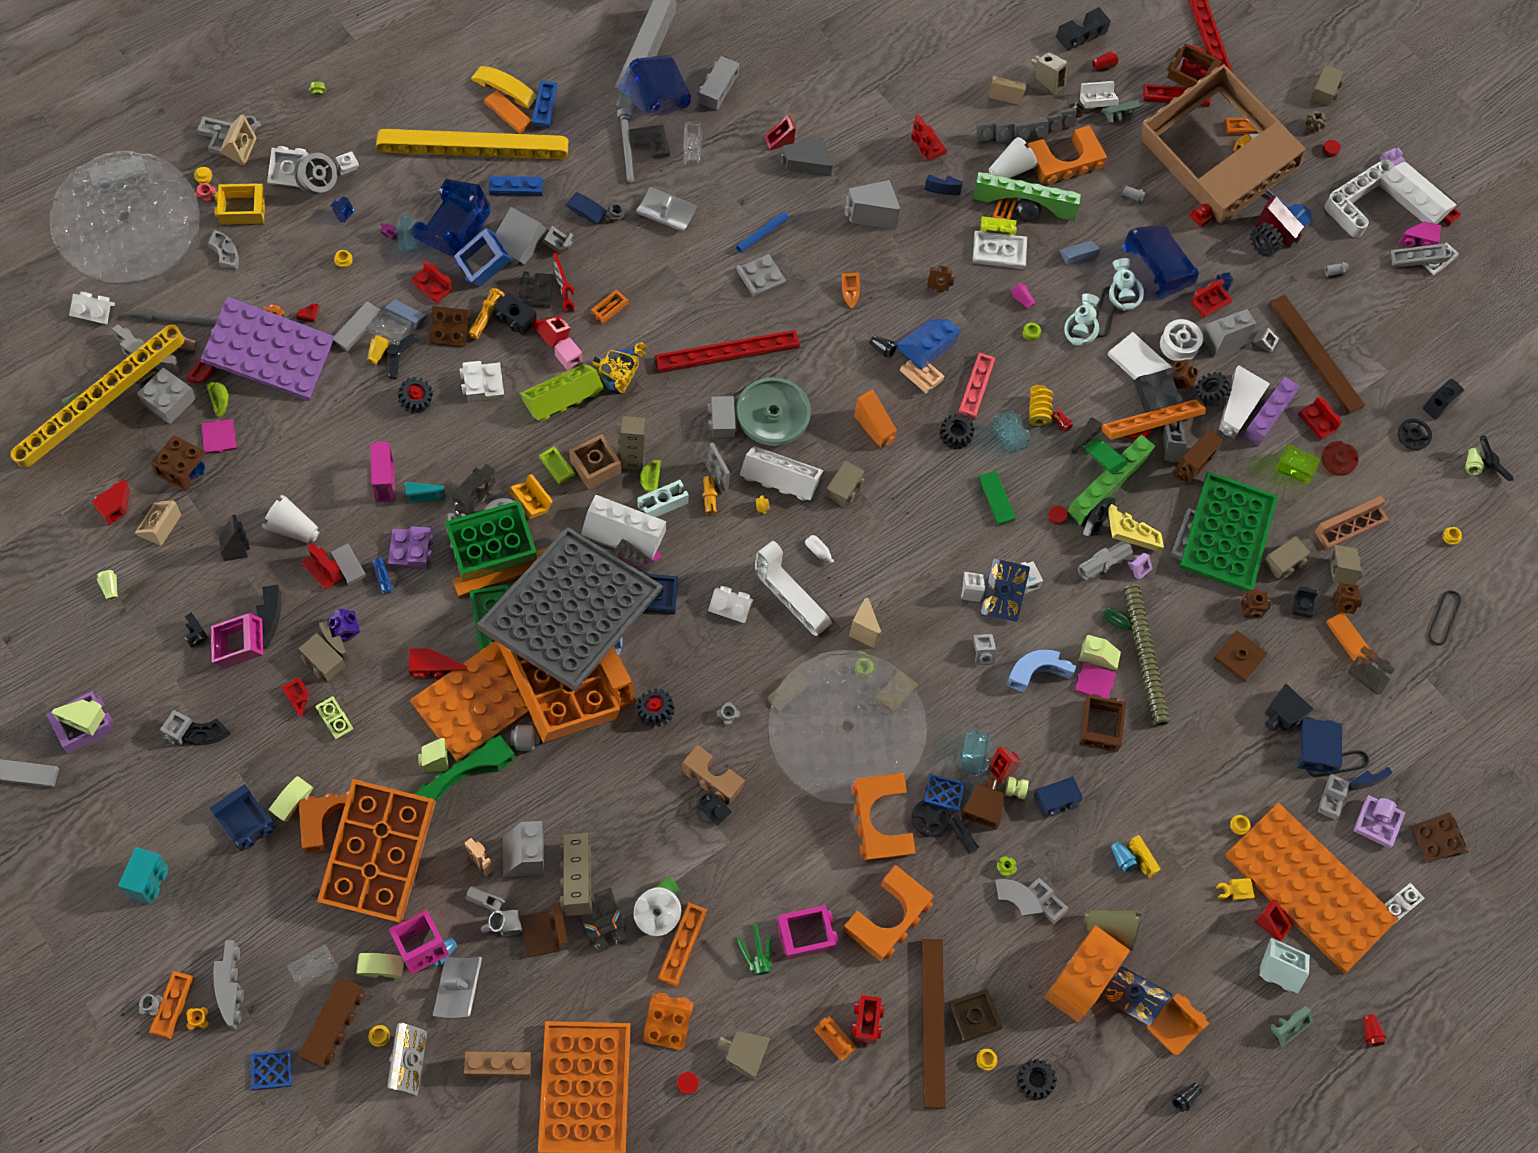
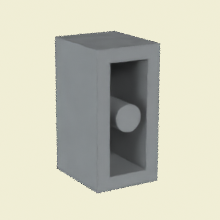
[708,396,735,438]

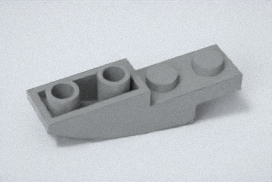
[112,324,180,373]
[213,940,244,1030]

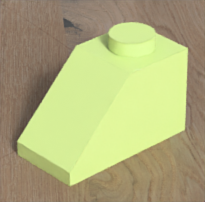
[1079,635,1121,670]
[51,699,105,736]
[418,738,449,773]

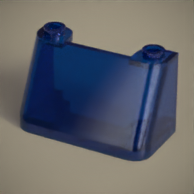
[617,55,691,113]
[410,179,491,257]
[1123,225,1199,299]

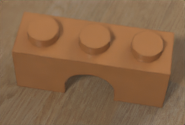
[682,745,745,805]
[464,1052,532,1079]

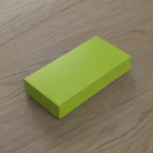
[539,446,576,485]

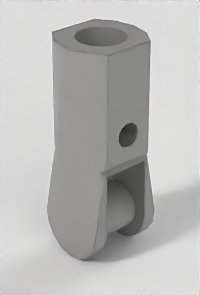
[465,887,505,912]

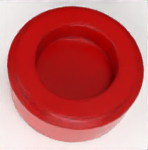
[1322,140,1341,157]
[1048,505,1068,525]
[677,1072,699,1095]

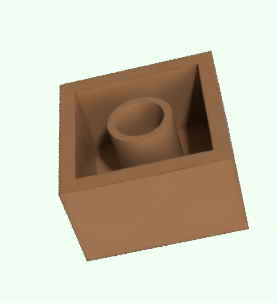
[569,434,621,490]

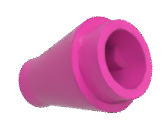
[1010,283,1036,309]

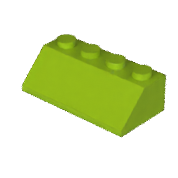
[519,363,604,421]

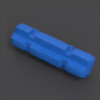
[372,558,392,594]

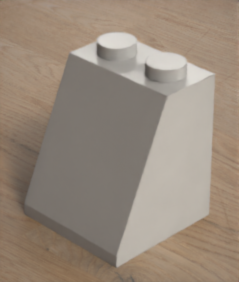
[844,180,900,230]
[495,207,548,265]
[1199,309,1256,357]
[503,821,545,877]

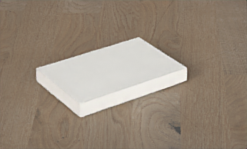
[972,231,1027,269]
[1107,332,1172,380]

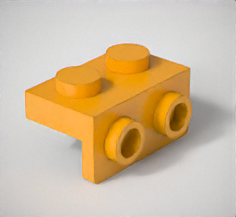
[508,474,553,519]

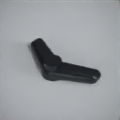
[386,334,418,380]
[1480,435,1514,481]

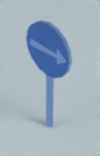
[1266,190,1312,226]

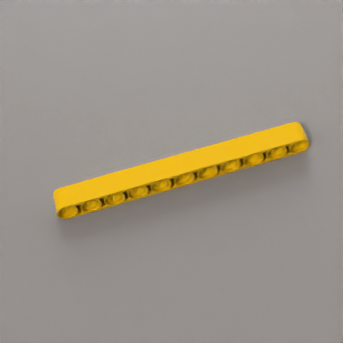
[376,129,569,160]
[11,325,184,468]

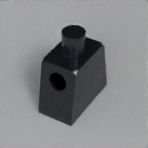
[1422,379,1465,421]
[1265,684,1314,731]

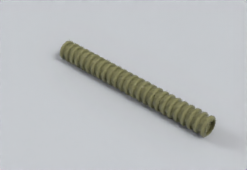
[1123,584,1170,726]

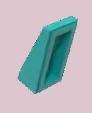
[405,482,446,503]

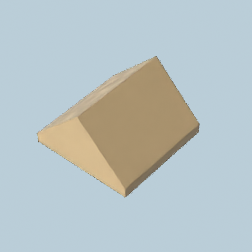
[988,76,1026,105]
[220,115,256,166]
[135,500,181,546]
[849,598,881,648]

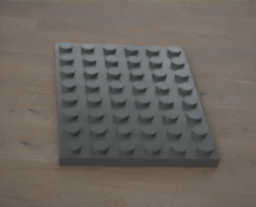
[476,527,663,691]

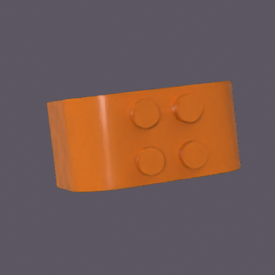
[1044,925,1130,1023]

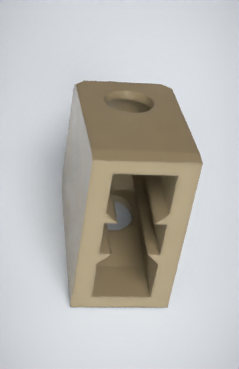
[1031,53,1069,95]
[717,1031,770,1081]

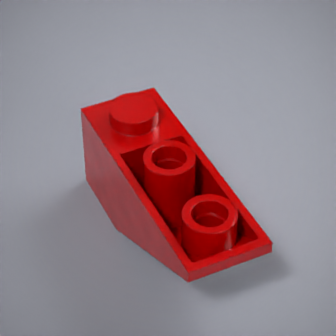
[409,648,468,680]

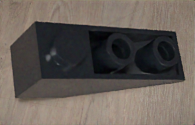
[219,515,250,561]

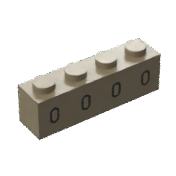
[617,416,646,471]
[560,833,592,916]

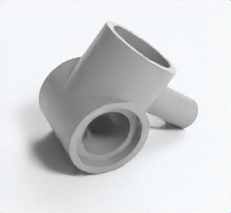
[480,910,522,937]

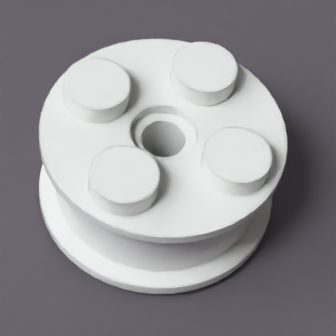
[1160,319,1203,361]
[634,887,681,936]

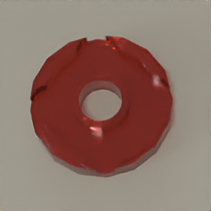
[1321,441,1359,476]

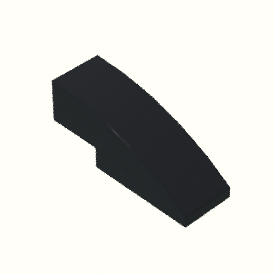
[256,585,282,649]

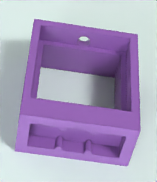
[46,691,114,754]

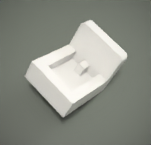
[335,151,359,175]

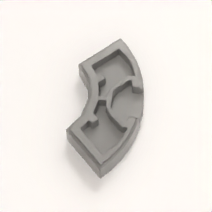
[208,230,239,271]
[995,879,1043,917]

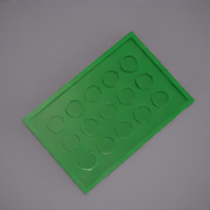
[1179,471,1278,592]

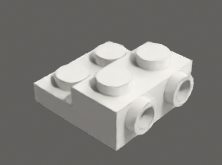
[267,146,309,188]
[459,361,504,402]

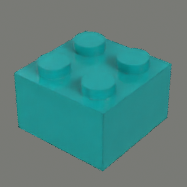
[118,847,168,905]

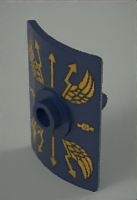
[981,559,1030,622]
[1099,966,1173,1026]

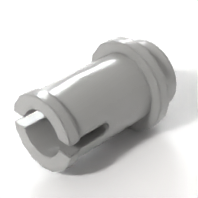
[1122,185,1145,203]
[1325,262,1349,277]

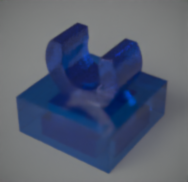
[330,196,355,223]

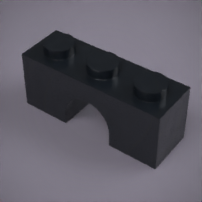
[1056,7,1111,51]

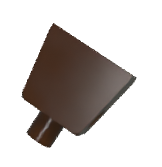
[961,778,1004,830]

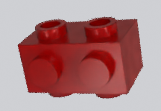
[851,995,884,1045]

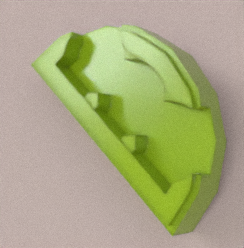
[206,382,228,417]
[640,460,661,493]

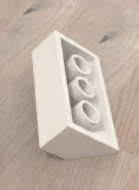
[1380,161,1456,224]
[740,446,823,501]
[581,495,666,562]

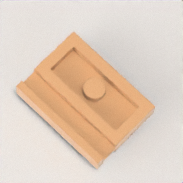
[900,360,945,393]
[465,838,493,877]

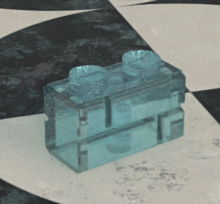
[992,409,1031,454]
[958,728,993,776]

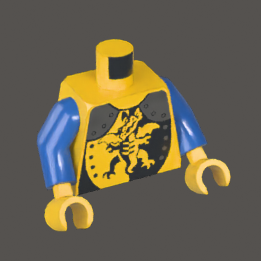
[592,342,647,393]

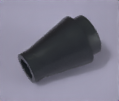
[869,335,897,358]
[1171,1082,1202,1112]

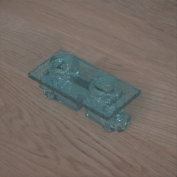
[397,213,417,251]

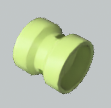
[1004,776,1029,800]

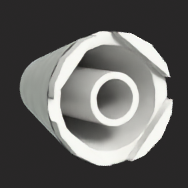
[989,137,1037,178]
[262,495,319,543]

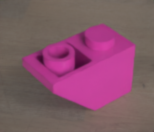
[1399,221,1441,247]

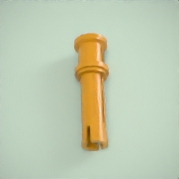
[468,288,505,340]

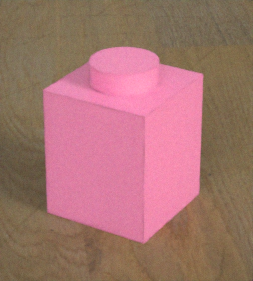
[554,337,583,371]

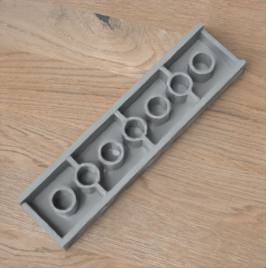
[615,0,676,113]

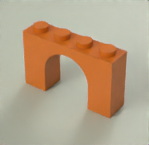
[1027,125,1107,186]
[851,773,915,861]
[299,792,349,853]
[843,865,934,962]

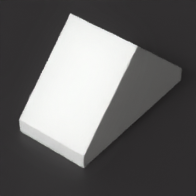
[961,572,985,602]

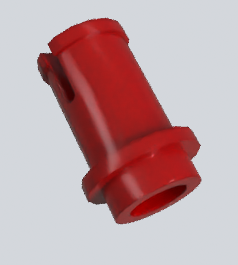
[1051,409,1073,432]

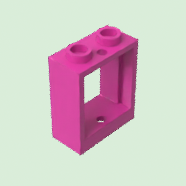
[370,442,395,502]
[211,613,263,668]
[776,905,838,960]
[389,910,450,975]

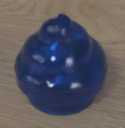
[1216,272,1234,291]
[189,461,205,478]

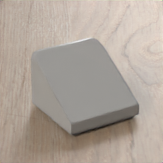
[1252,327,1279,352]

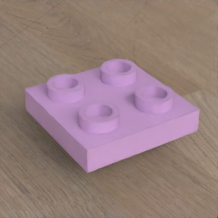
[1353,795,1406,848]

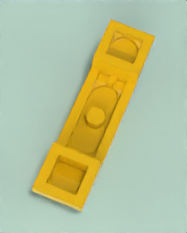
[471,66,537,110]

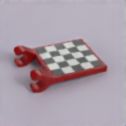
[553,253,575,313]

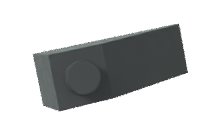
[1162,420,1187,463]

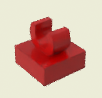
[1189,204,1215,227]

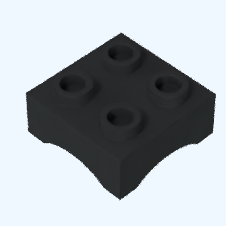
[1133,368,1183,413]

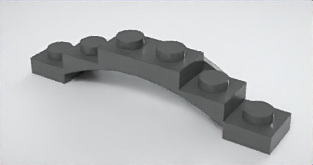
[977,108,1076,146]

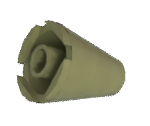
[1083,910,1142,951]

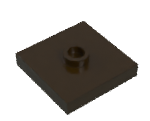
[948,989,1003,1043]

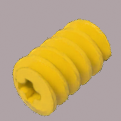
[1028,385,1053,426]

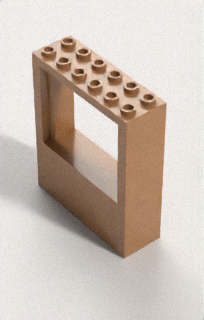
[1141,64,1306,225]

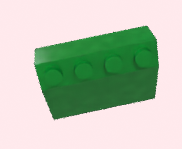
[445,500,537,582]

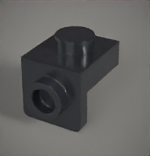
[696,793,732,826]

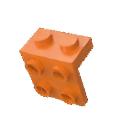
[643,993,694,1050]
[1146,993,1209,1056]

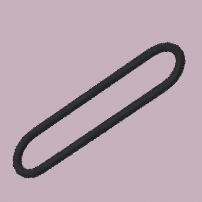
[1093,286,1119,337]
[1428,590,1462,645]
[1305,750,1370,777]

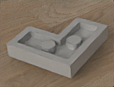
[197,116,232,156]

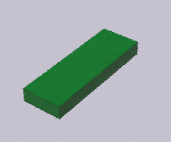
[1083,437,1127,474]
[978,471,1016,526]

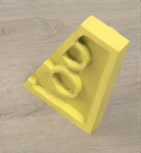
[1108,504,1164,552]

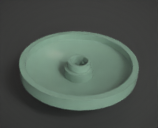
[737,377,811,446]

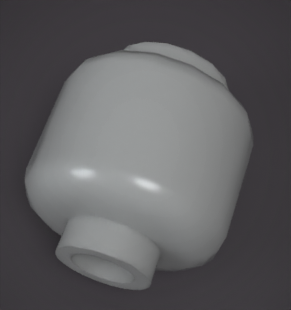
[511,725,540,751]

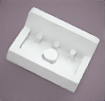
[1080,81,1119,109]
[69,291,115,324]
[708,586,753,623]

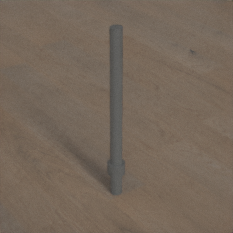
[130,309,218,326]

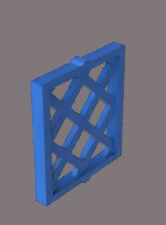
[924,774,964,812]
[250,1050,293,1090]

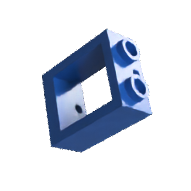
[454,228,512,287]

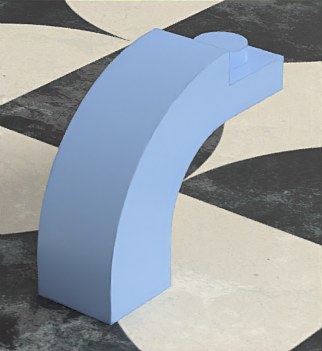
[1006,650,1076,692]

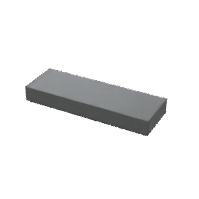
[1391,244,1447,268]
[333,301,382,351]
[1170,508,1195,560]
[0,759,59,788]

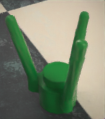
[737,923,773,976]

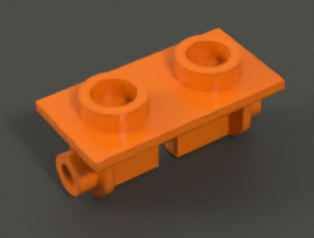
[813,1016,857,1062]

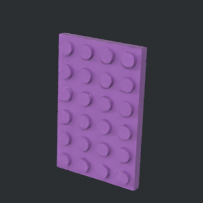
[200,297,334,401]

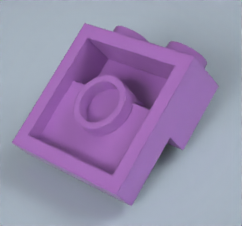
[388,527,434,569]

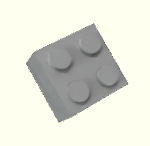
[137,368,196,424]

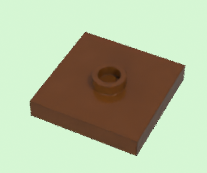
[1213,630,1268,682]

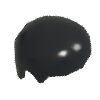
[1015,198,1042,222]

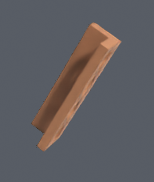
[1314,496,1389,550]

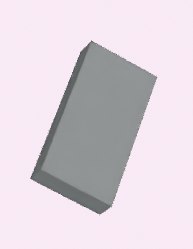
[331,544,366,585]

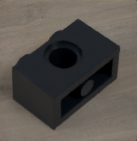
[494,292,537,336]

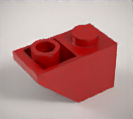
[531,316,571,348]
[91,479,130,526]

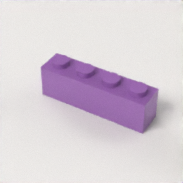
[1243,377,1300,447]

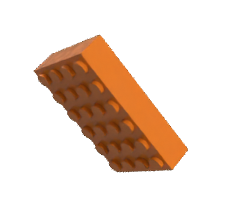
[498,643,620,743]
[317,779,436,923]

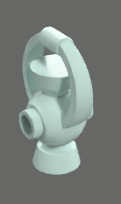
[1109,258,1144,311]
[1064,294,1099,346]

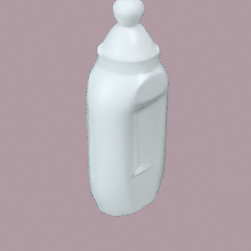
[805,535,834,564]

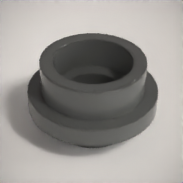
[607,203,624,221]

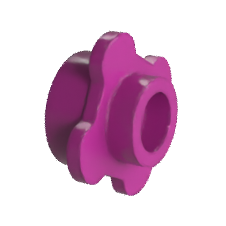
[380,223,398,239]

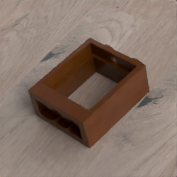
[1167,43,1221,88]
[1173,429,1223,486]
[1079,694,1126,752]

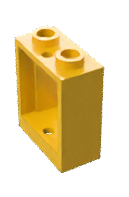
[214,184,265,225]

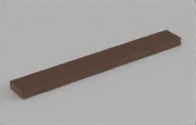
[1269,295,1365,415]
[921,939,946,1109]

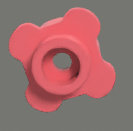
[194,183,216,202]

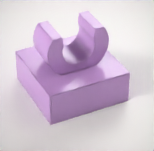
[1380,148,1405,166]
[1128,553,1153,580]

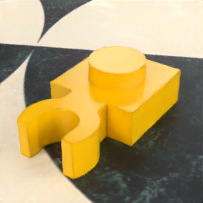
[1216,878,1255,901]

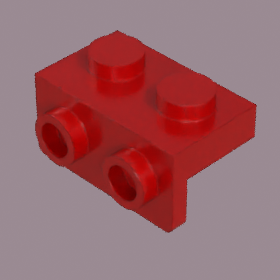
[1191,279,1233,319]
[301,543,341,590]

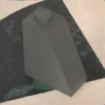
[780,138,833,176]

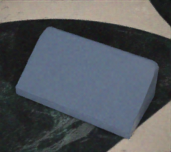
[1059,241,1100,265]
[384,300,427,330]

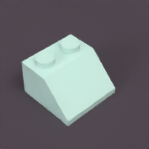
[1260,938,1310,994]

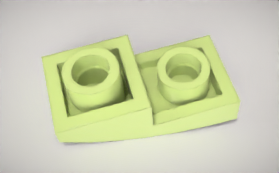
[315,696,353,739]
[269,776,314,822]
[356,953,404,979]

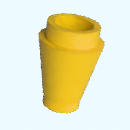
[367,336,389,365]

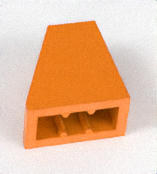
[854,389,897,448]
[599,647,635,709]

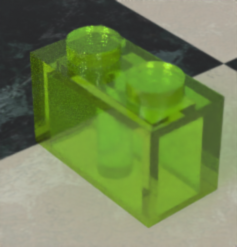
[1274,444,1321,484]

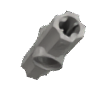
[1077,541,1133,581]

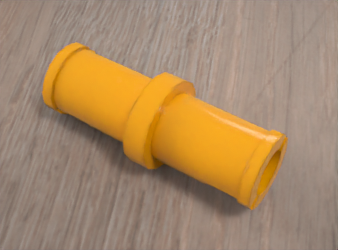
[702,476,717,515]

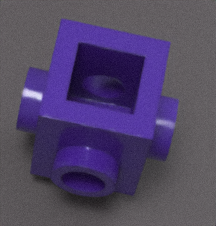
[327,609,360,641]

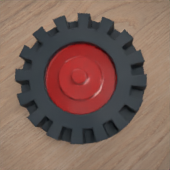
[398,377,433,413]
[637,688,675,727]

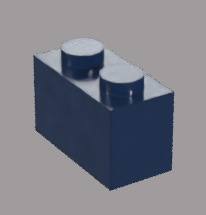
[1034,776,1083,817]

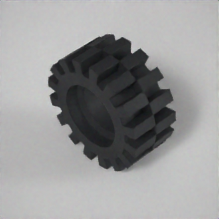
[1250,223,1283,257]
[1196,372,1232,407]
[940,413,975,449]
[1016,1059,1057,1100]

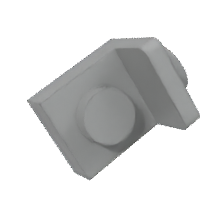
[973,634,996,665]
[160,710,193,745]

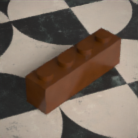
[298,976,365,1070]

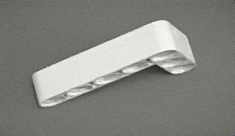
[1324,160,1394,238]
[755,541,832,636]

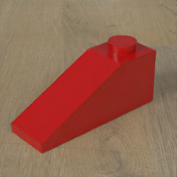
[987,747,1021,784]

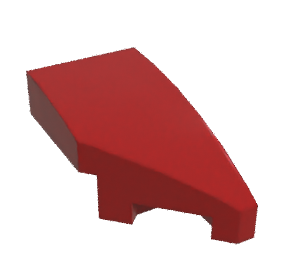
[281,677,309,718]

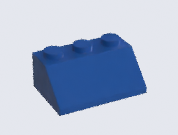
[895,319,961,369]

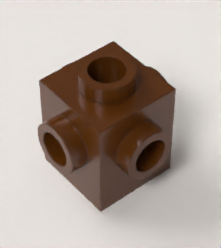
[927,265,954,293]
[1172,359,1199,389]
[1332,583,1362,614]
[1241,589,1271,618]

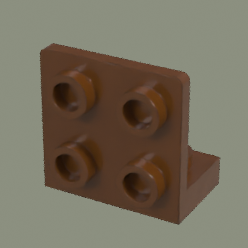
[429,306,472,346]
[151,436,206,491]
[1412,812,1469,863]
[520,902,568,957]

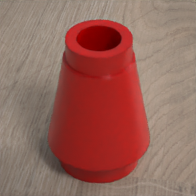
[1092,51,1119,70]
[1363,1014,1387,1047]

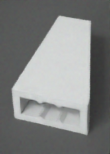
[1219,365,1270,439]

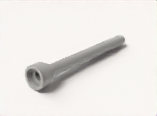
[617,108,634,183]

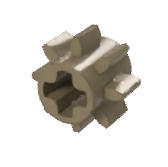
[1305,110,1327,132]

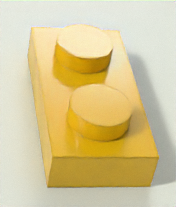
[1128,835,1161,879]

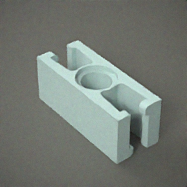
[638,480,689,517]

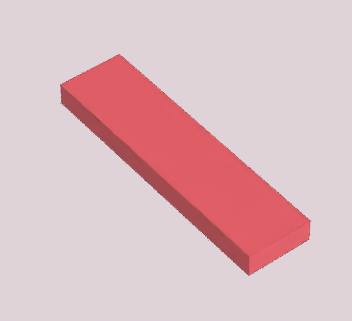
[958,352,996,420]

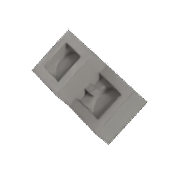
[1318,774,1350,820]
[1028,878,1068,924]

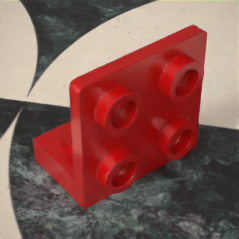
[911,114,947,161]

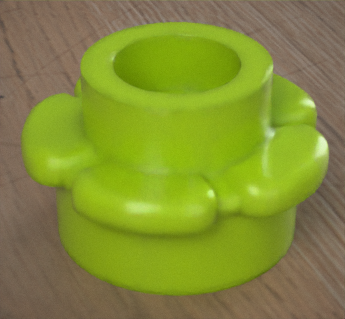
[309,82,326,96]
[997,856,1017,876]

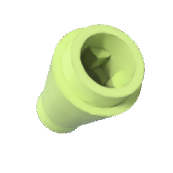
[1465,448,1484,475]
[97,570,118,601]

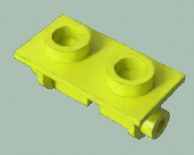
[980,216,1017,235]

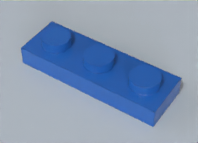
[532,80,558,128]
[489,176,543,196]

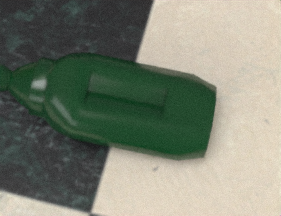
[1102,607,1134,631]

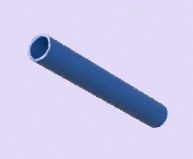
[736,212,789,253]

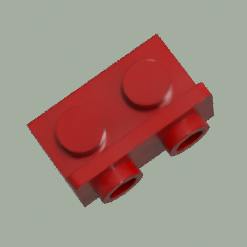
[411,260,452,304]
[1298,396,1342,441]

